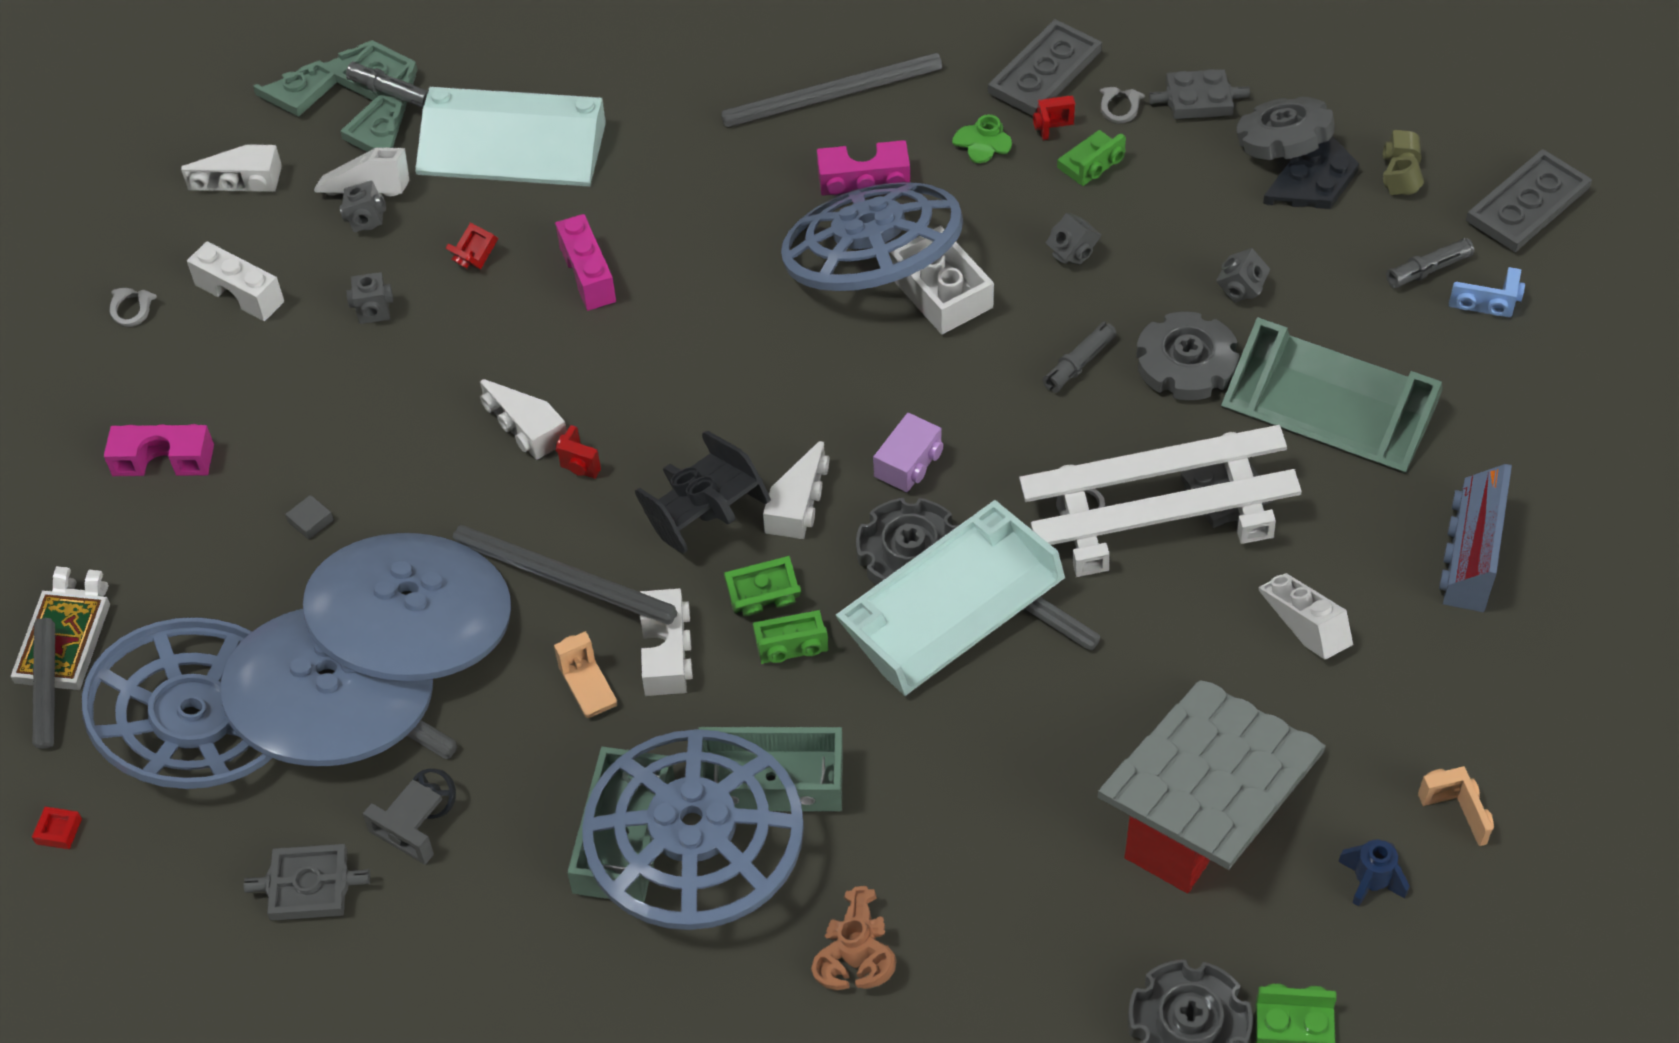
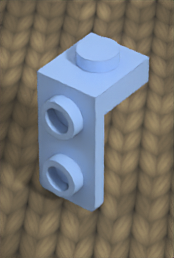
[1449,267,1525,318]

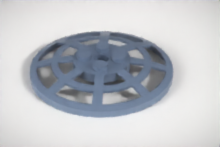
[781,182,963,291]
[82,618,272,789]
[582,729,804,930]

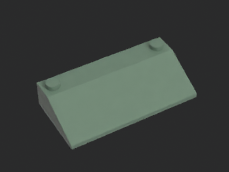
[1221,317,1443,473]

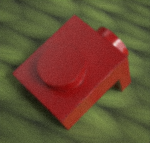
[1033,95,1075,141]
[445,222,499,270]
[556,425,601,479]

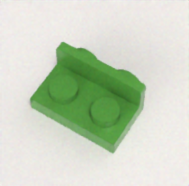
[1057,130,1126,186]
[1255,984,1336,1043]

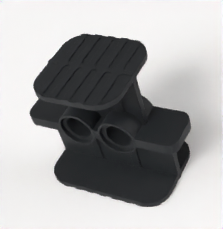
[635,430,771,554]

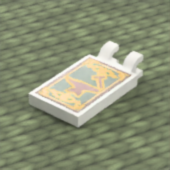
[10,566,110,690]

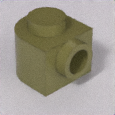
[1383,130,1421,166]
[1383,156,1424,195]

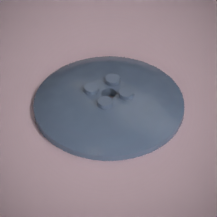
[303,533,511,681]
[220,609,433,766]

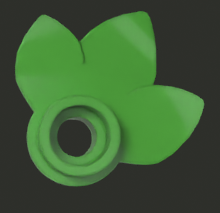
[952,115,1012,163]

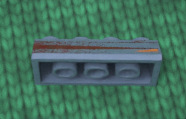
[1439,464,1512,612]

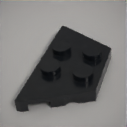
[1263,136,1359,209]

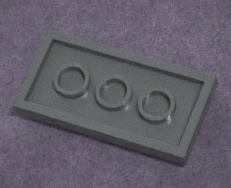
[988,19,1102,116]
[1466,149,1592,252]

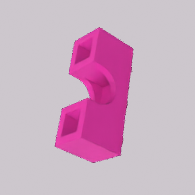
[817,140,910,196]
[555,214,616,311]
[104,424,214,476]

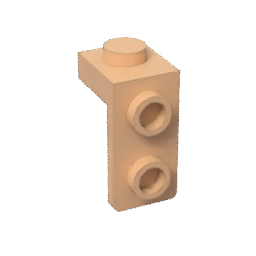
[554,631,617,718]
[1418,766,1494,846]

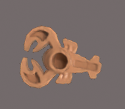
[811,886,896,990]

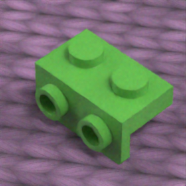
[724,556,802,616]
[753,610,829,664]

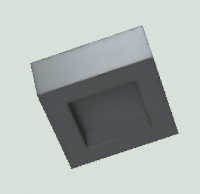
[285,495,334,540]

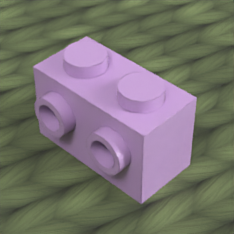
[873,413,944,493]

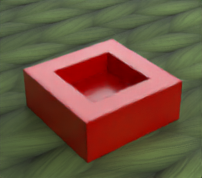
[32,807,82,850]

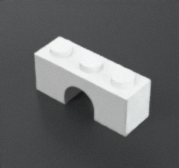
[187,242,285,322]
[640,588,693,696]

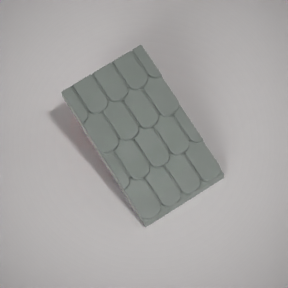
[1098,680,1326,894]

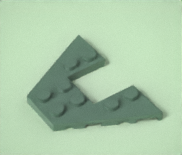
[253,40,417,152]

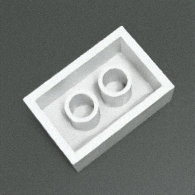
[889,226,994,335]

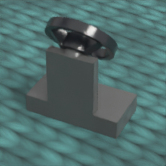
[363,768,456,865]

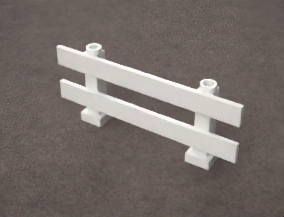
[1019,425,1302,577]

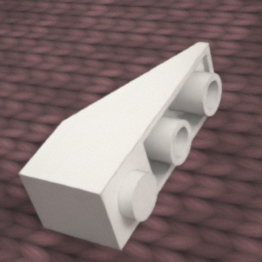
[181,145,282,192]
[314,148,409,196]
[480,379,567,460]
[763,441,830,539]
[1258,573,1353,660]

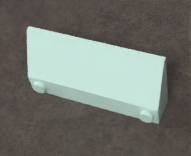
[415,87,606,187]
[836,500,1065,696]

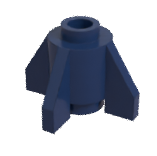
[1338,840,1410,906]

